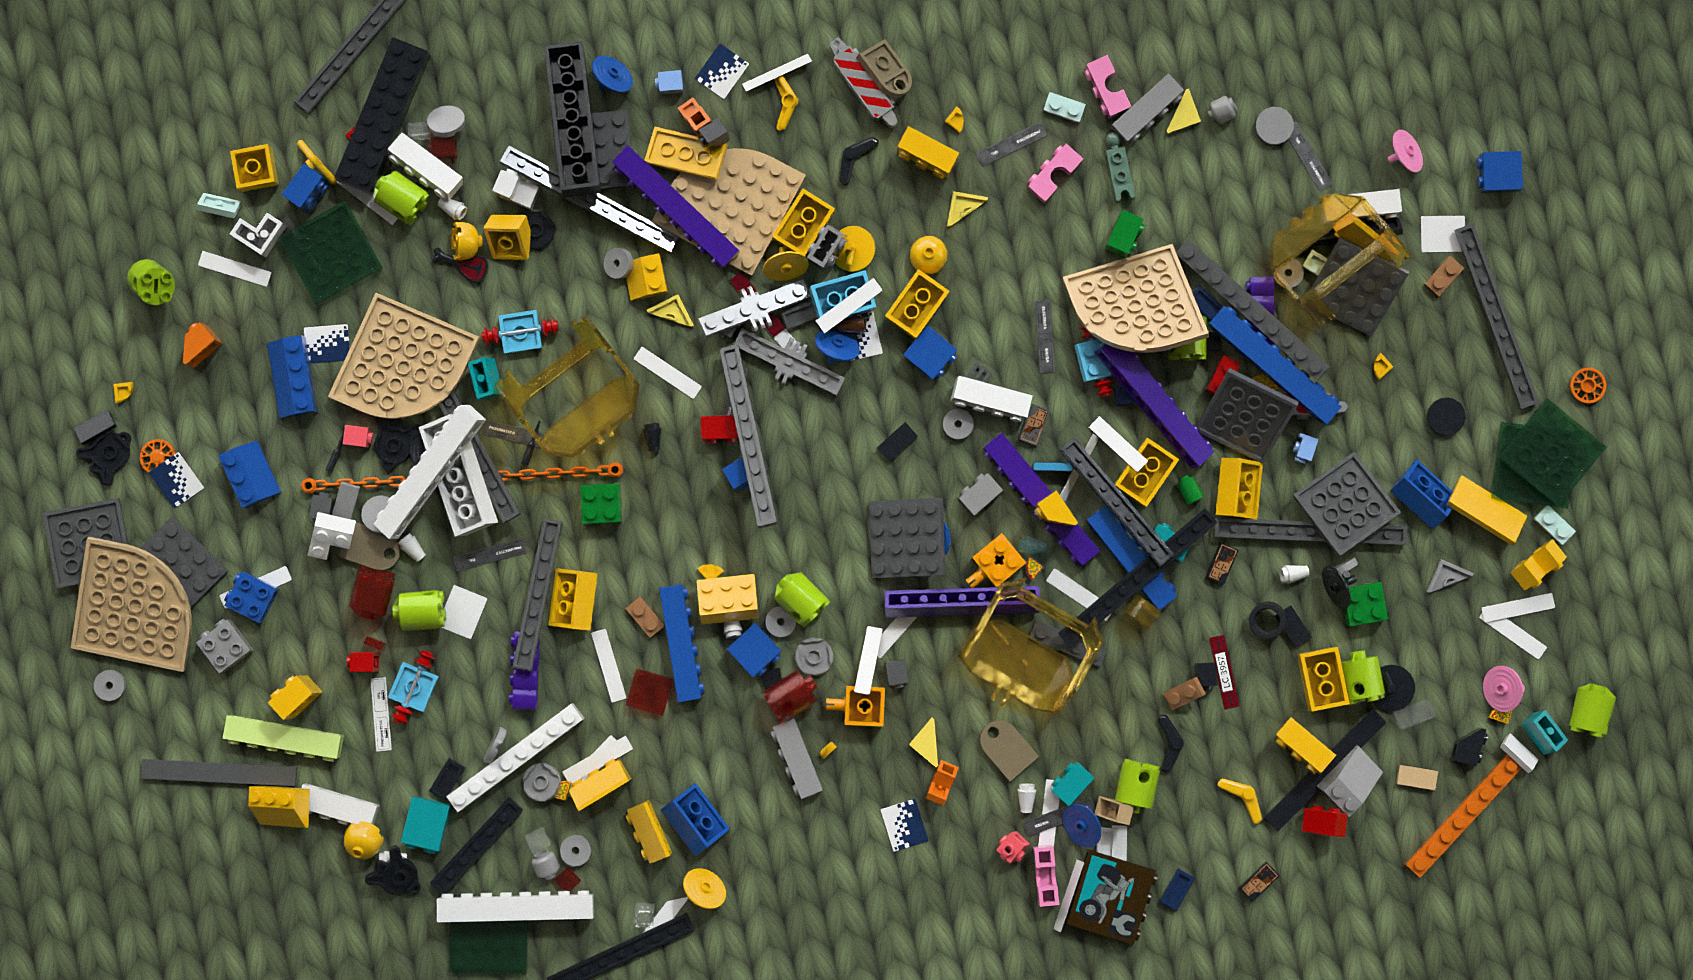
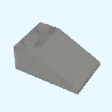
[1317,745,1383,817]

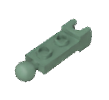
[1105,132,1135,203]

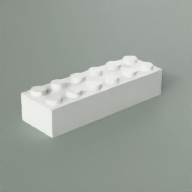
[419,414,498,537]

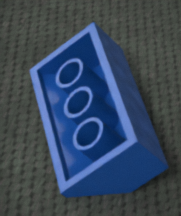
[267,335,318,419]

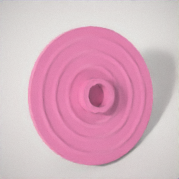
[1388,130,1423,173]
[1483,666,1525,712]

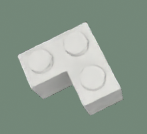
[492,169,541,210]
[230,213,287,258]
[307,512,356,560]

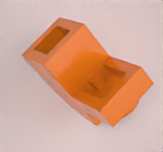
[678,98,711,136]
[926,760,959,806]

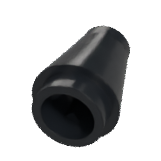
[643,423,662,451]

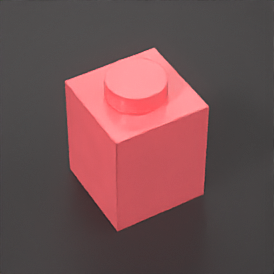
[343,425,373,448]

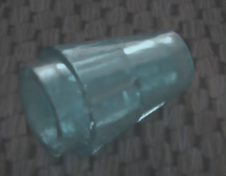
[1018,536,1047,555]

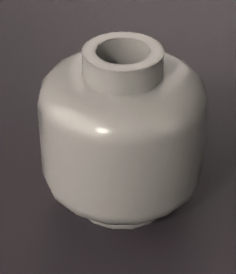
[1208,96,1238,124]
[531,849,560,880]

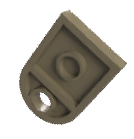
[856,39,912,98]
[338,522,401,570]
[980,720,1039,781]

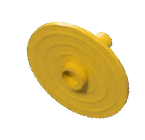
[835,226,875,272]
[763,246,809,281]
[683,868,726,909]

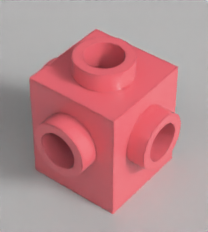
[997,831,1030,863]

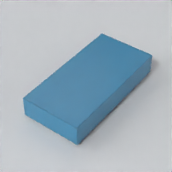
[1033,462,1072,472]

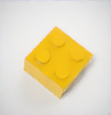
[230,144,279,192]

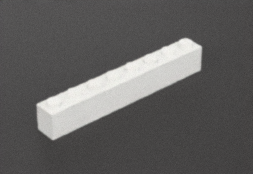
[374,405,486,539]
[446,704,584,812]
[437,890,594,922]

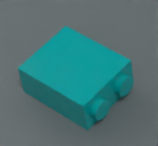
[401,796,452,854]

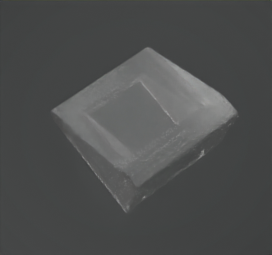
[525,827,551,853]
[634,903,655,928]

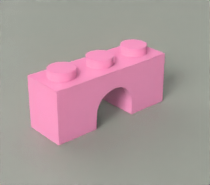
[1084,55,1131,119]
[1027,144,1083,204]
[1033,845,1059,907]

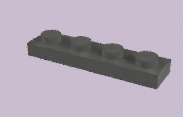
[1029,620,1107,667]

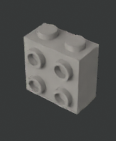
[807,224,848,268]
[196,619,254,674]

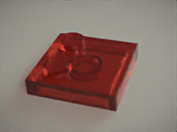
[626,668,674,716]

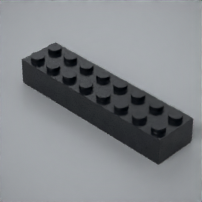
[334,37,431,195]
[544,41,602,198]

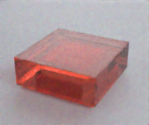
[364,637,387,650]
[554,866,581,891]

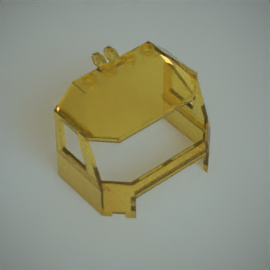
[1268,193,1411,328]
[495,315,640,458]
[958,577,1104,714]

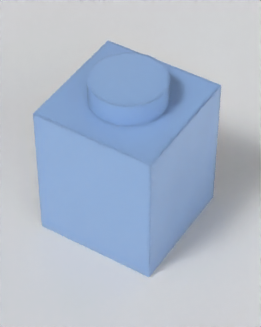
[655,70,683,95]

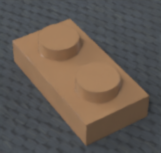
[1424,256,1464,297]
[625,596,665,638]
[1163,677,1206,710]

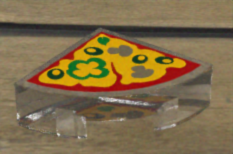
[1025,555,1044,582]

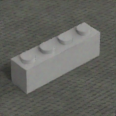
[1111,73,1184,144]
[771,718,823,799]

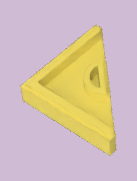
[1166,89,1201,134]
[947,191,988,227]
[647,294,694,327]
[909,718,938,767]

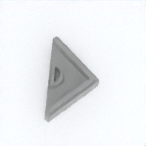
[1426,559,1474,593]

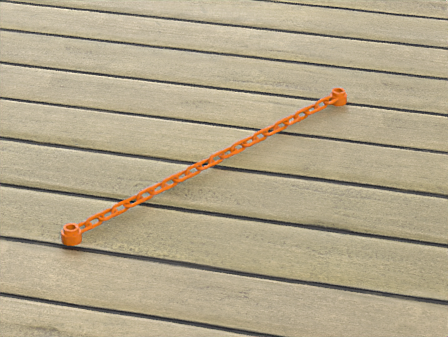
[301,462,623,494]

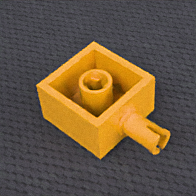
[965,533,1026,588]
[826,686,885,727]

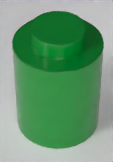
[1177,475,1204,505]

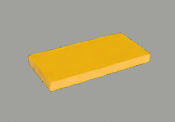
[644,127,728,181]
[1447,476,1527,545]

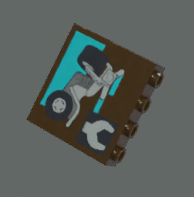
[1066,848,1158,945]

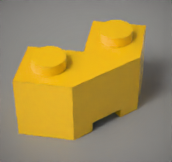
[1510,539,1567,590]

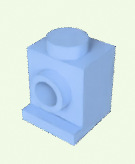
[1293,433,1319,464]

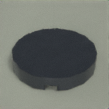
[525,211,555,250]
[1426,397,1466,436]

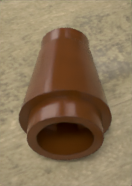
[838,315,866,334]

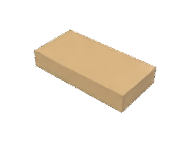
[1396,765,1438,790]

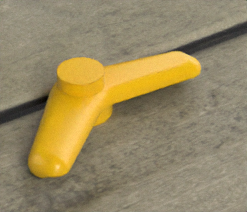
[774,75,799,131]
[297,140,337,185]
[1217,779,1262,824]

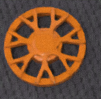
[1570,367,1606,403]
[140,439,176,473]

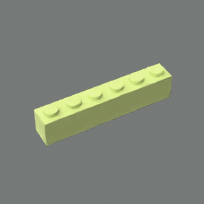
[223,715,344,762]

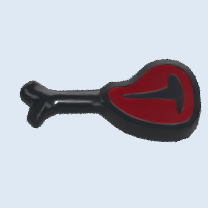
[432,247,489,283]

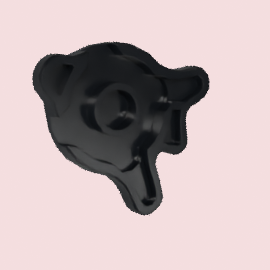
[374,417,421,470]
[76,432,132,485]
[365,845,421,895]

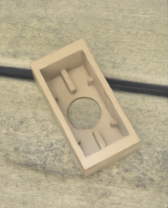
[1095,796,1134,825]

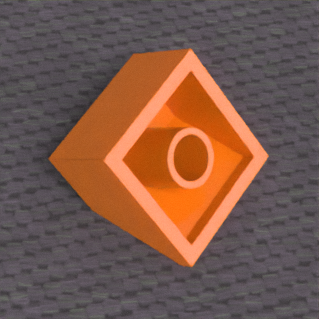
[183,322,223,368]

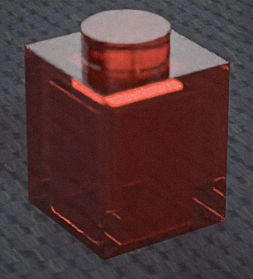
[428,136,458,159]

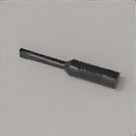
[521,421,541,465]
[325,433,344,473]

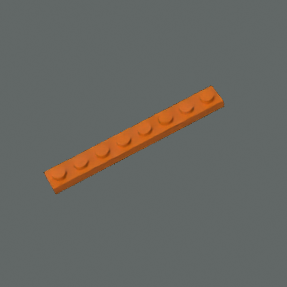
[1405,754,1522,878]

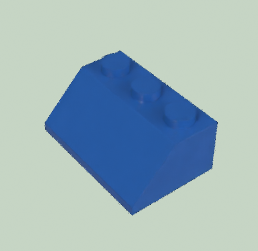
[218,441,282,509]
[1390,459,1453,529]
[660,783,730,856]

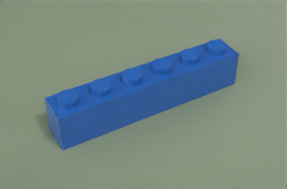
[1086,506,1177,611]
[659,584,705,702]

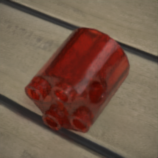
[348,566,396,620]
[762,669,818,724]

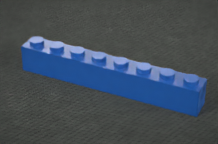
[1207,306,1342,425]

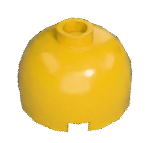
[451,222,482,260]
[910,236,948,274]
[343,821,384,860]

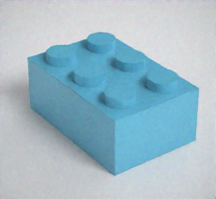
[809,270,876,319]

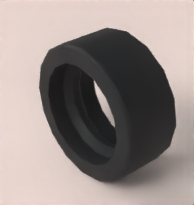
[1249,601,1287,639]

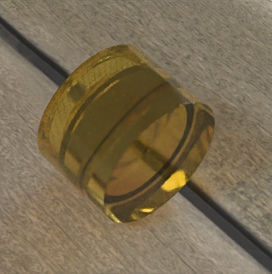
[1124,595,1161,630]

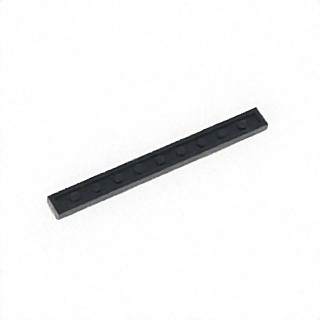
[1058,508,1217,648]

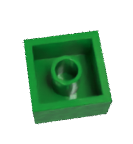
[1104,210,1145,258]
[580,483,622,525]
[1343,582,1388,626]

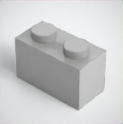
[959,473,1003,516]

